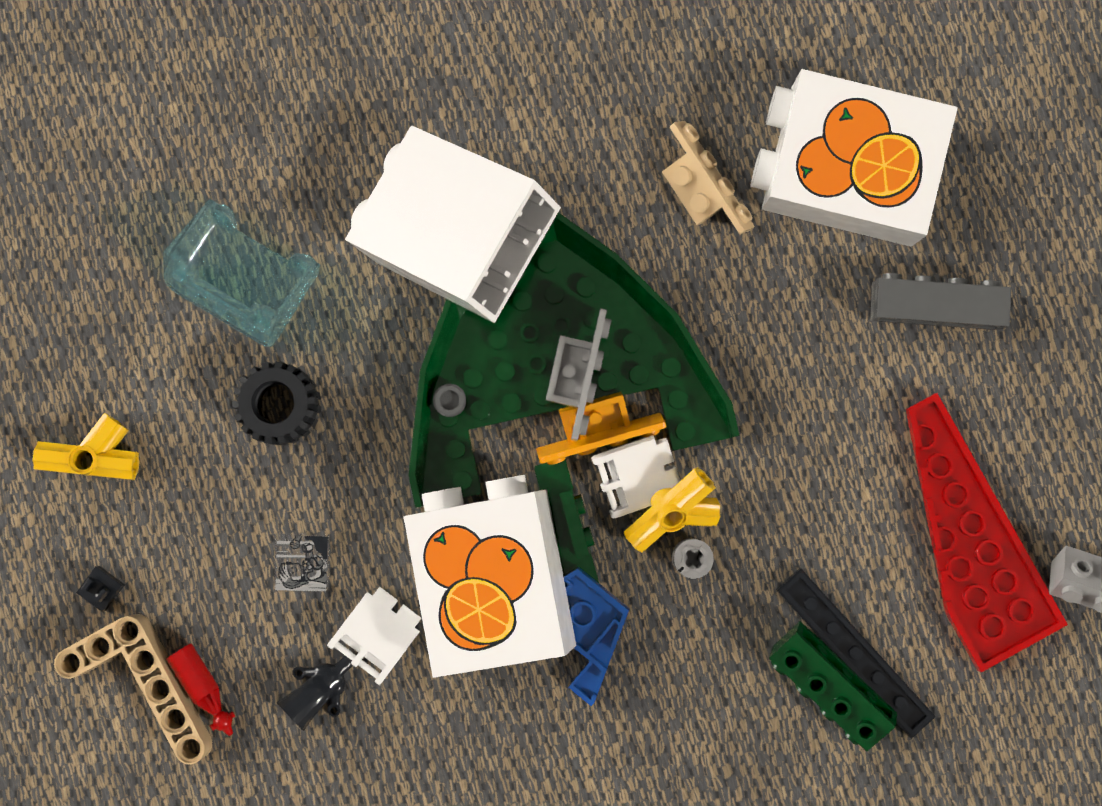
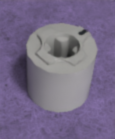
[671,538,714,579]

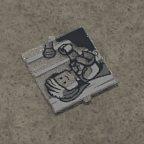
[274,531,330,595]

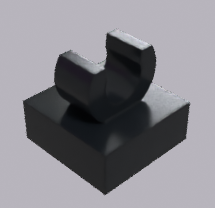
[76,566,125,612]

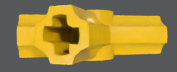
[32,413,139,480]
[624,467,720,553]

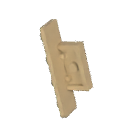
[662,121,754,234]

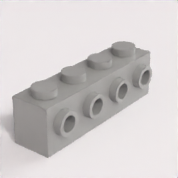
[1049,546,1102,613]

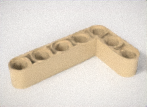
[54,614,212,765]

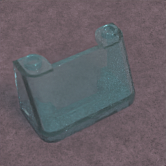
[163,199,320,347]

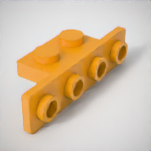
[536,392,667,465]

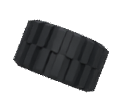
[232,361,322,445]

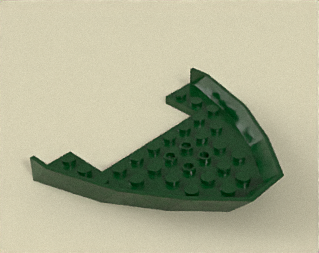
[408,212,740,508]

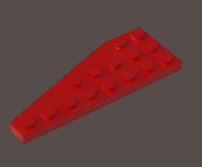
[906,393,1068,673]

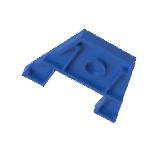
[563,567,630,706]

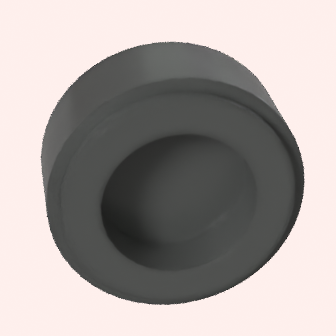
[433,384,466,417]

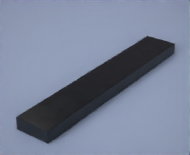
[776,568,936,739]

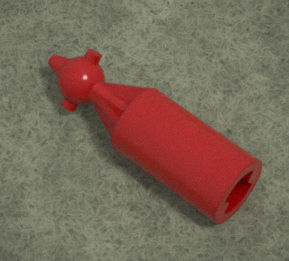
[166,643,235,736]

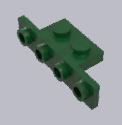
[534,460,599,583]

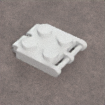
[591,435,680,518]
[327,587,422,686]

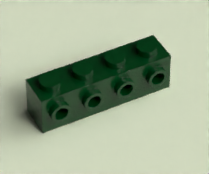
[769,621,897,751]

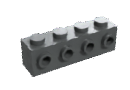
[870,273,1012,330]

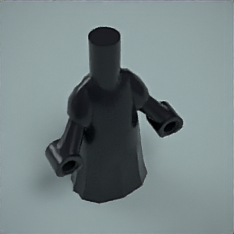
[277,656,353,731]

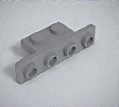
[546,308,611,441]

